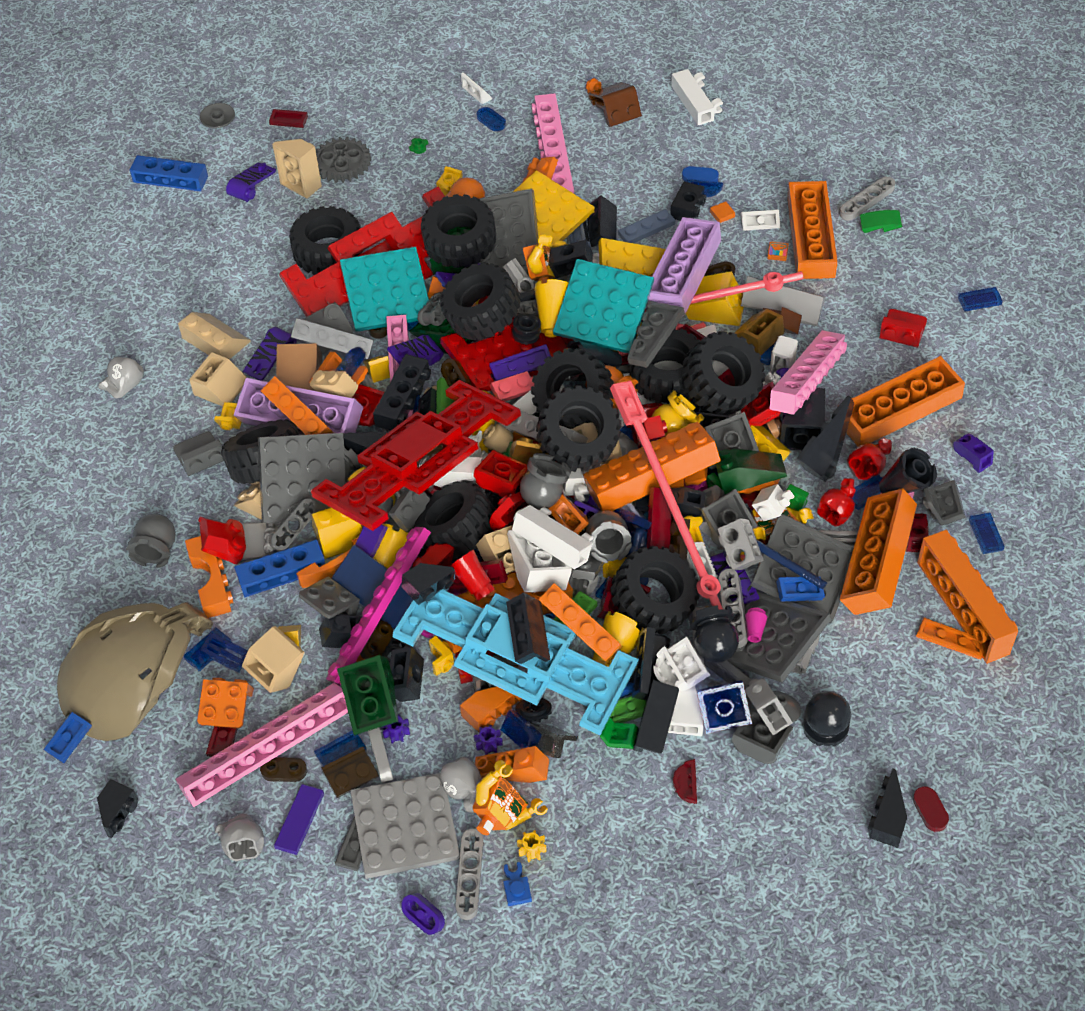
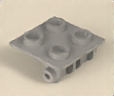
[242,522,284,559]

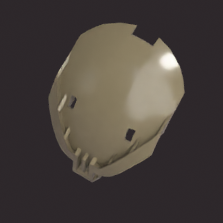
[57,602,213,741]

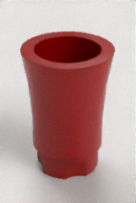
[449,550,495,602]

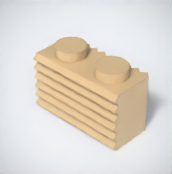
[310,370,359,398]

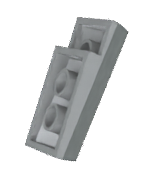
[741,276,826,326]

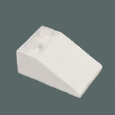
[507,530,572,593]

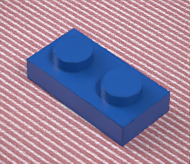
[776,576,825,602]
[43,712,92,763]

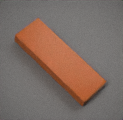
[916,617,988,660]

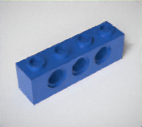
[130,155,208,191]
[234,539,326,598]

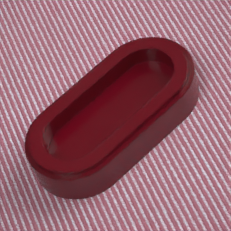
[913,786,949,832]

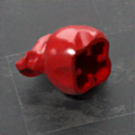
[847,438,892,480]
[817,478,856,526]

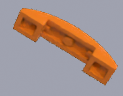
[296,537,359,588]

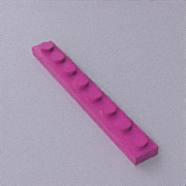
[326,527,431,686]

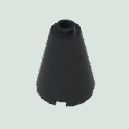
[566,340,622,381]
[879,447,937,494]

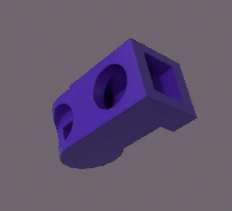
[953,433,994,473]

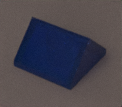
[697,680,752,734]

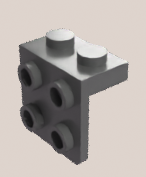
[173,431,224,477]
[921,480,966,526]
[386,488,430,531]
[299,576,360,618]

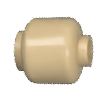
[482,424,513,454]

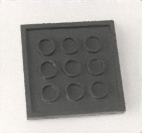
[473,188,539,267]
[258,433,345,523]
[750,514,854,624]
[727,591,831,683]

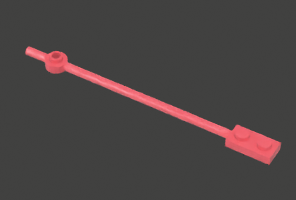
[644,271,803,312]
[490,322,706,401]
[610,381,723,610]

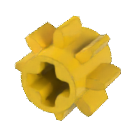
[517,830,547,862]

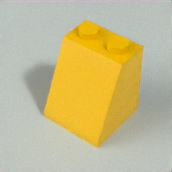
[686,271,744,326]
[312,508,362,559]

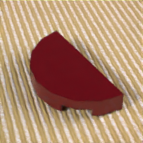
[673,759,697,804]

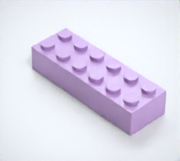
[646,217,721,316]
[234,378,363,435]

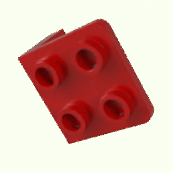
[879,309,927,348]

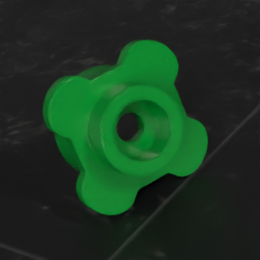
[409,138,429,154]

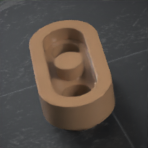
[767,415,782,438]

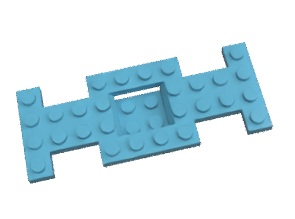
[393,575,639,735]

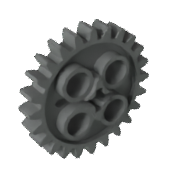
[316,137,371,183]

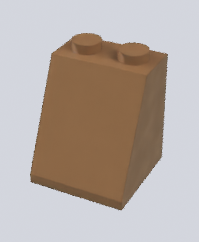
[276,343,323,391]

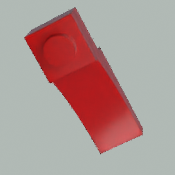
[632,415,668,449]

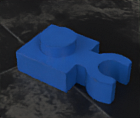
[503,862,532,907]

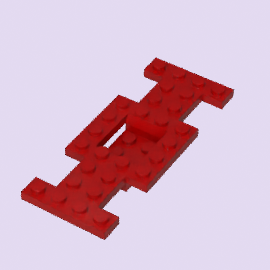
[279,186,445,317]
[441,317,643,392]
[311,380,521,531]

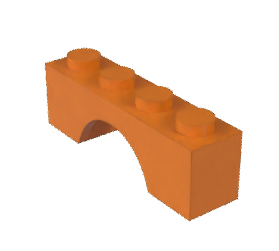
[261,376,334,435]
[185,536,234,618]
[539,583,623,663]

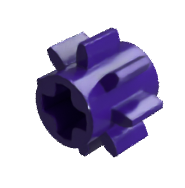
[382,714,410,744]
[474,725,503,755]

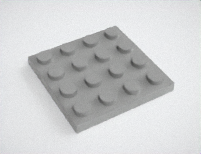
[350,773,460,879]

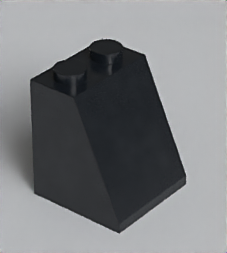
[780,388,825,451]

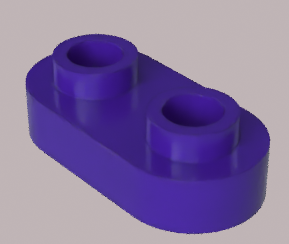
[401,893,445,935]

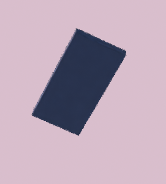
[332,545,413,629]

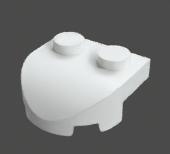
[653,637,710,691]

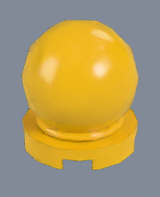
[652,391,704,436]

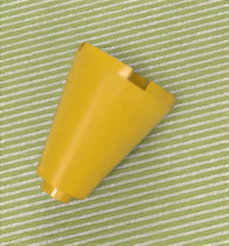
[534,279,569,337]
[374,523,408,568]
[592,611,644,667]

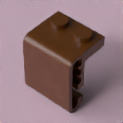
[588,82,642,127]

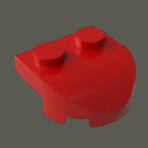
[490,492,524,531]

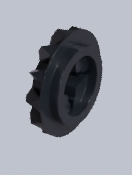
[515,698,552,724]

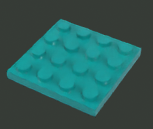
[340,247,429,332]
[553,259,654,354]

